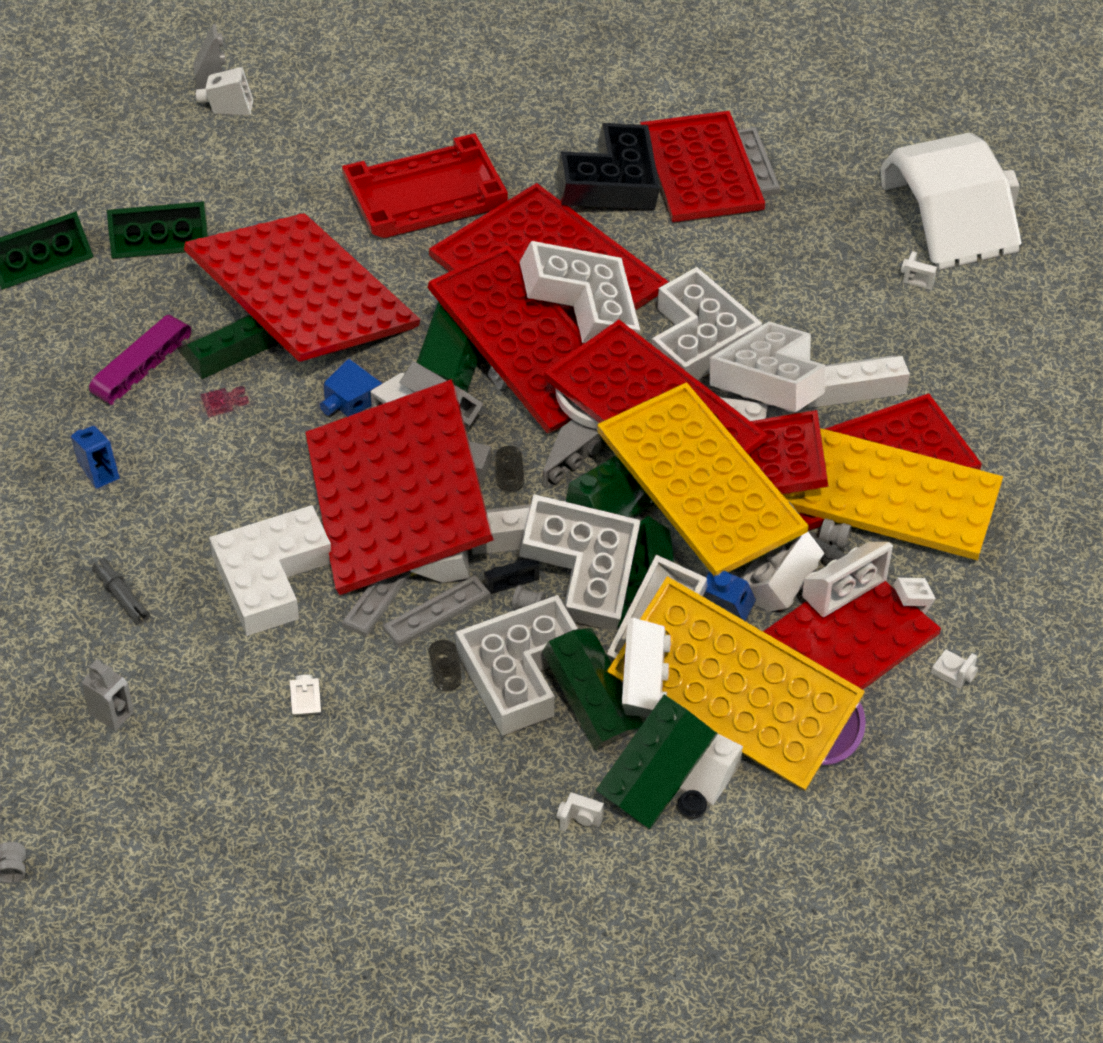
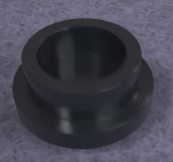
[678,790,707,819]

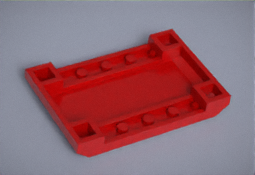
[342,133,508,238]

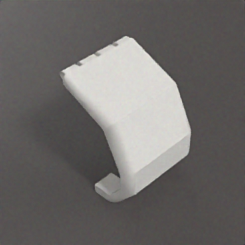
[881,133,1022,270]

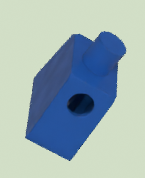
[320,359,382,416]
[71,426,120,489]
[703,571,756,621]

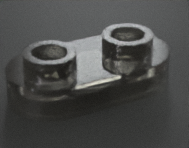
[496,446,524,492]
[429,640,462,691]

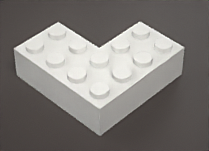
[520,241,640,343]
[652,267,762,380]
[710,321,825,412]
[519,494,640,631]
[209,505,331,636]
[456,595,578,736]

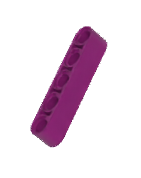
[89,314,192,405]

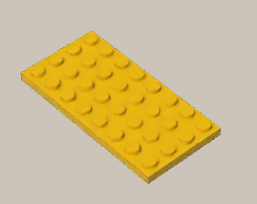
[597,382,808,576]
[782,428,1003,561]
[607,576,865,791]

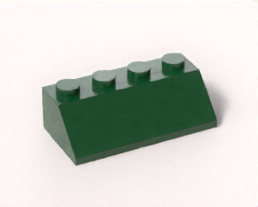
[106,201,208,258]
[0,211,94,290]
[416,301,480,392]
[177,314,280,379]
[565,456,655,518]
[617,516,674,628]
[542,628,643,751]
[596,694,718,829]

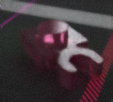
[200,386,249,418]

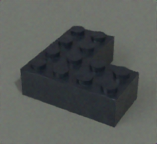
[557,123,660,210]

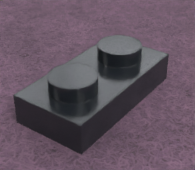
[484,559,539,595]

